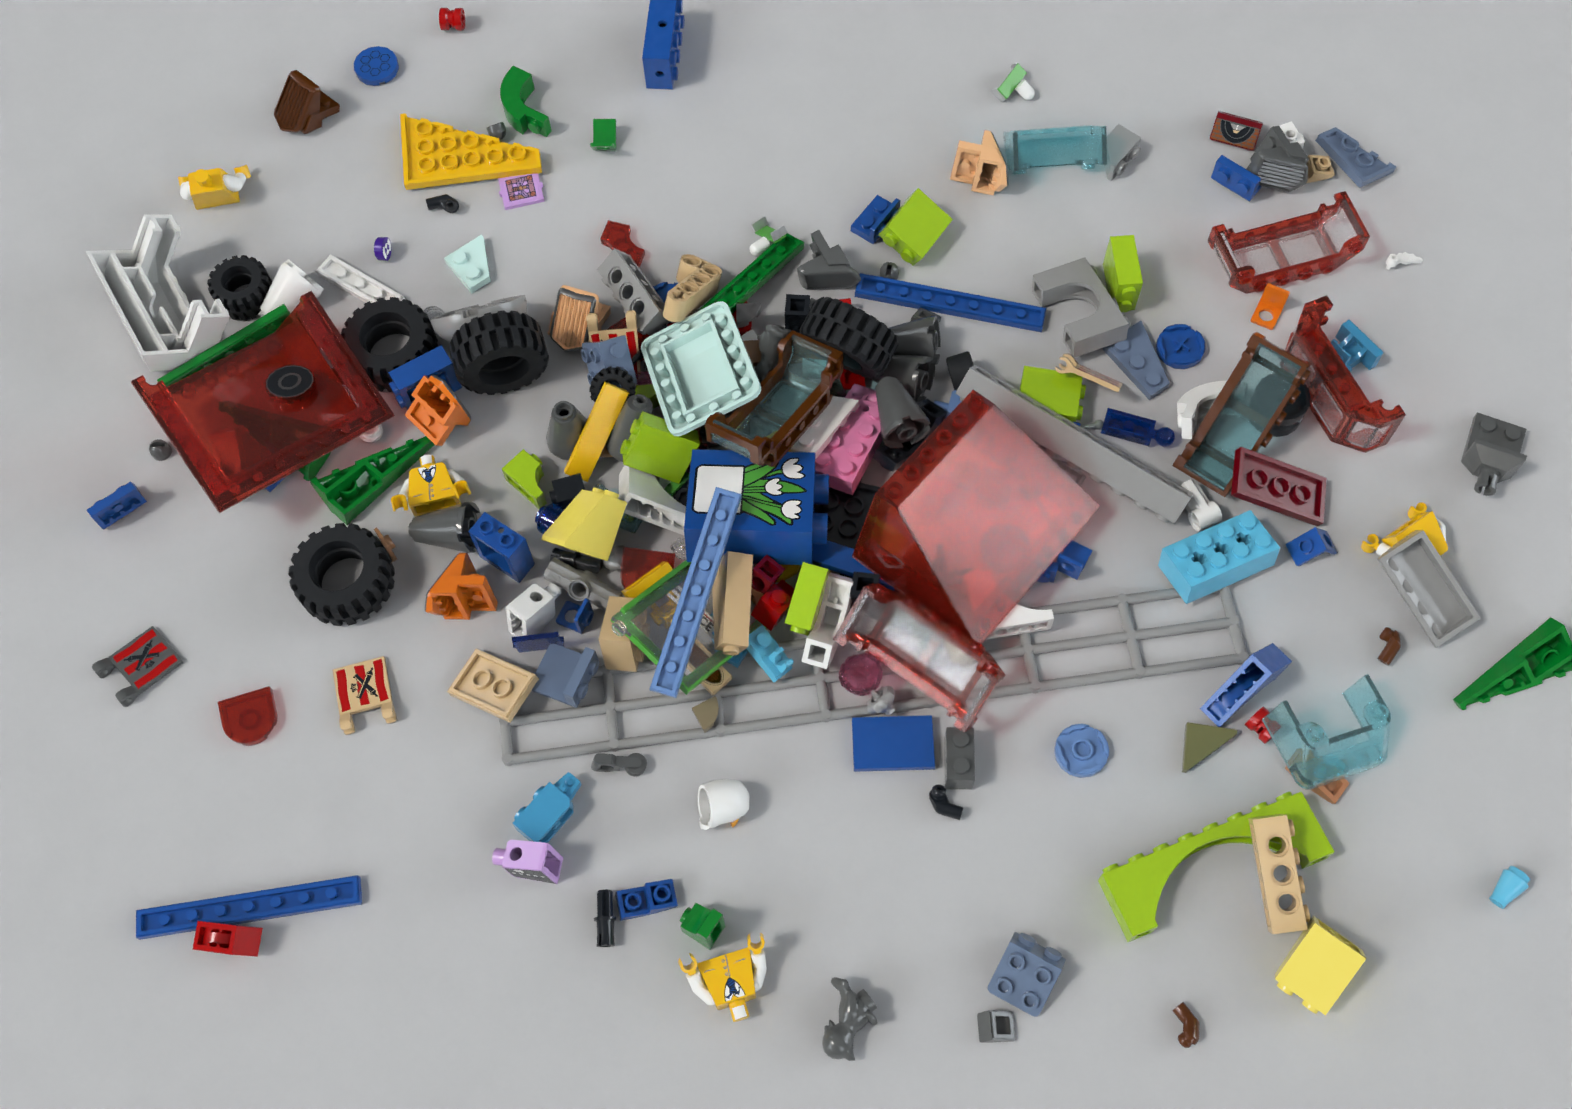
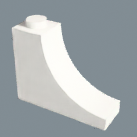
[618,465,686,535]
[961,570,1054,641]

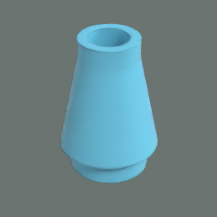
[1489,866,1530,909]

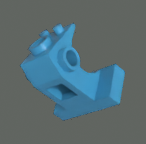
[1314,320,1384,381]

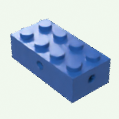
[642,0,685,90]

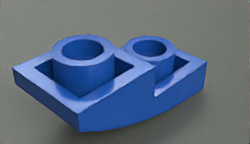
[615,879,678,921]

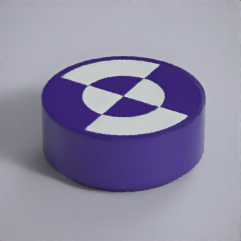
[374,237,392,261]

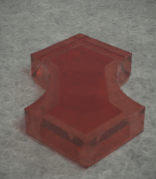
[600,220,645,268]

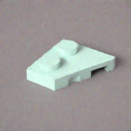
[444,235,491,294]

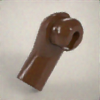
[1377,627,1401,666]
[1172,1002,1200,1048]

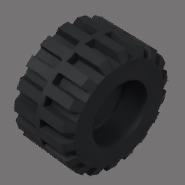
[207,255,272,321]

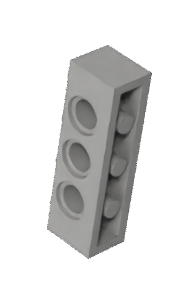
[597,248,670,335]

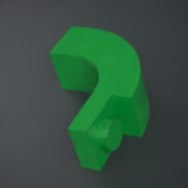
[500,66,552,137]

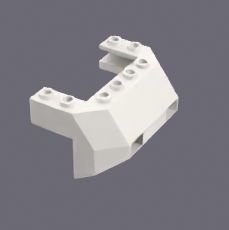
[85,214,230,372]

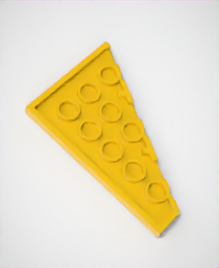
[400,113,542,190]

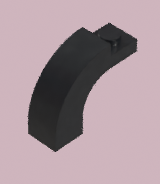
[873,399,947,472]

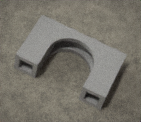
[1032,257,1130,358]

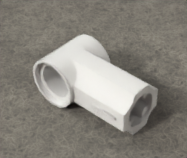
[1180,479,1222,532]

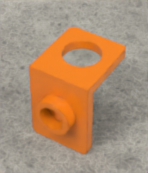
[1251,283,1290,330]

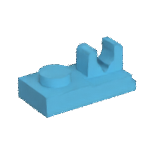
[746,625,794,683]

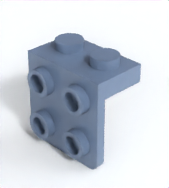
[581,335,638,388]
[532,643,600,708]
[987,932,1066,1017]

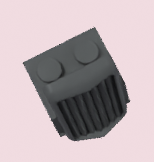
[1246,126,1309,192]
[797,230,861,289]

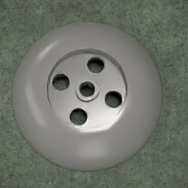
[430,295,527,342]

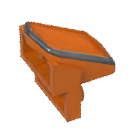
[405,375,471,446]
[425,553,498,620]

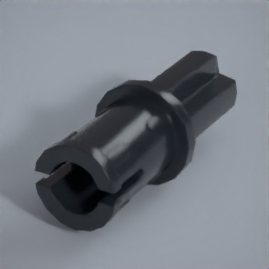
[550,548,602,574]
[594,889,616,947]

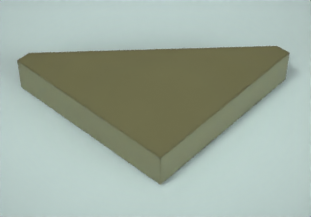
[1182,722,1237,773]

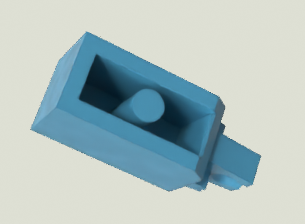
[512,772,582,843]

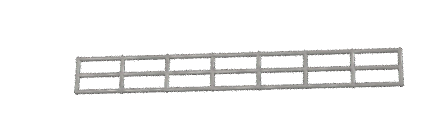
[499,586,1249,766]

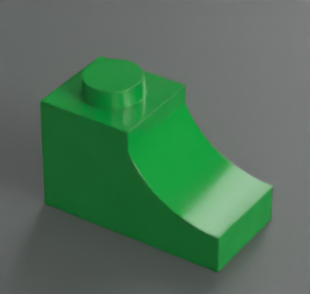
[680,903,726,950]

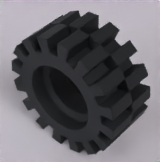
[589,366,636,410]

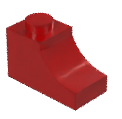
[751,579,795,631]
[192,921,263,957]

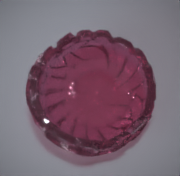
[839,653,883,696]

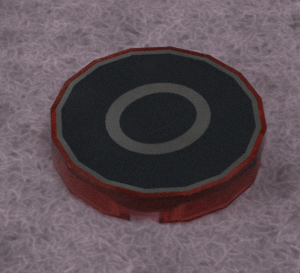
[265,364,316,405]

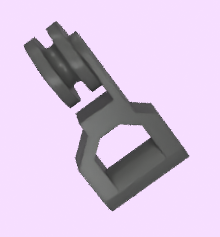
[591,753,647,777]

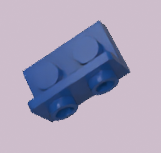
[851,195,901,244]
[87,481,147,530]

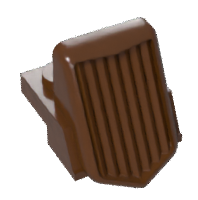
[274,70,340,134]

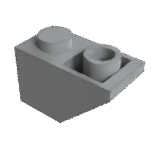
[1102,124,1141,181]

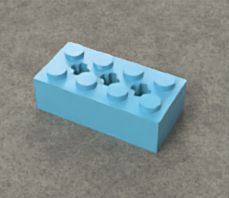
[1158,510,1280,604]

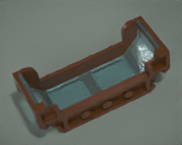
[705,330,843,467]
[1172,332,1312,497]

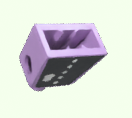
[492,840,563,884]

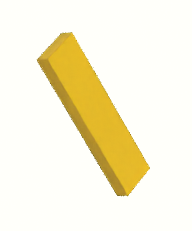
[564,382,629,482]

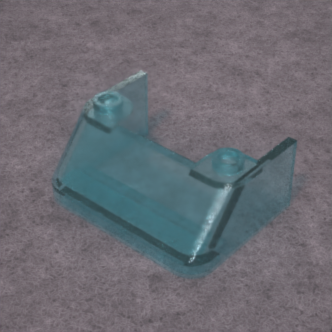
[1003,125,1107,174]
[1262,674,1391,790]

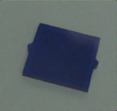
[512,632,564,653]

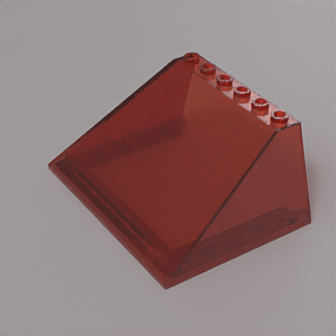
[131,291,395,514]
[852,390,1100,650]

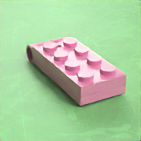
[815,384,882,495]

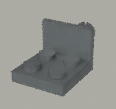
[1461,412,1527,496]

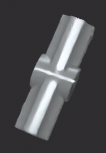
[543,558,622,611]

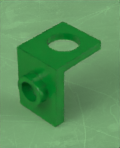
[590,119,616,150]

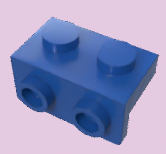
[1211,155,1262,202]

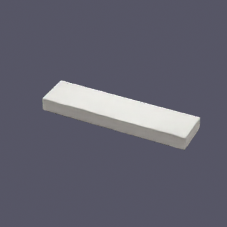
[316,254,404,303]

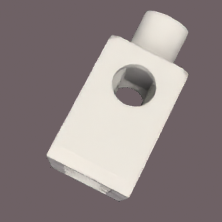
[506,583,561,646]

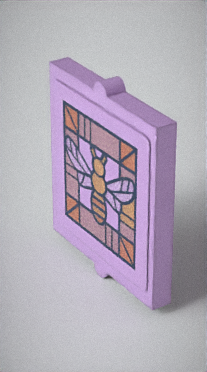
[498,173,545,210]

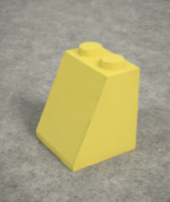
[541,487,627,561]
[1275,916,1366,1015]

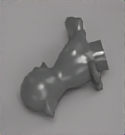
[755,324,791,383]
[822,977,878,1061]

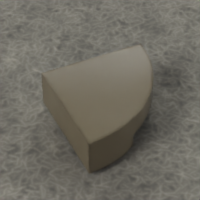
[692,696,719,733]

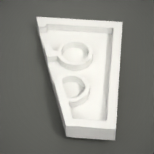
[790,396,859,460]

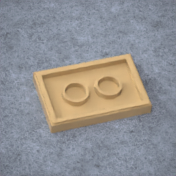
[447,649,539,723]

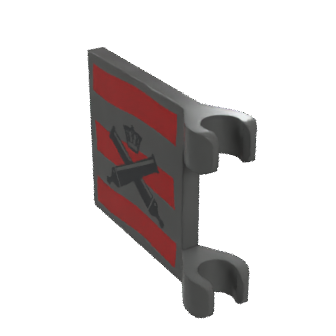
[92,626,184,707]

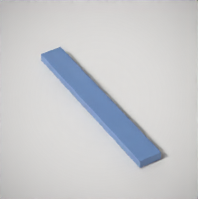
[649,487,742,698]

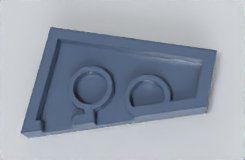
[1315,127,1397,188]
[1102,321,1170,400]

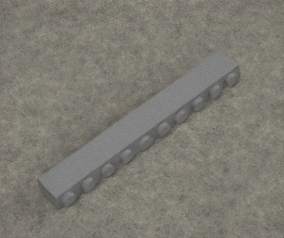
[955,365,1193,524]

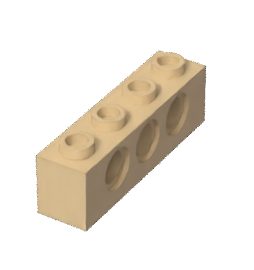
[1248,814,1310,934]

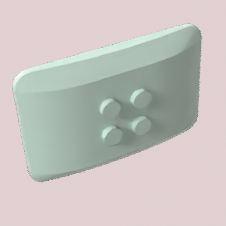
[641,301,761,436]

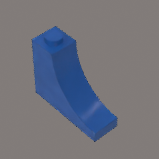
[1200,643,1292,727]

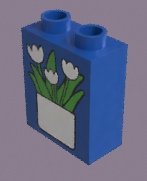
[684,449,829,565]

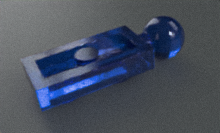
[1101,408,1175,447]

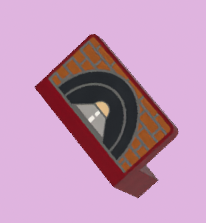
[1210,110,1263,151]

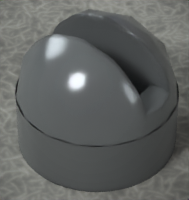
[486,122,506,140]
[880,262,899,280]
[149,439,172,461]

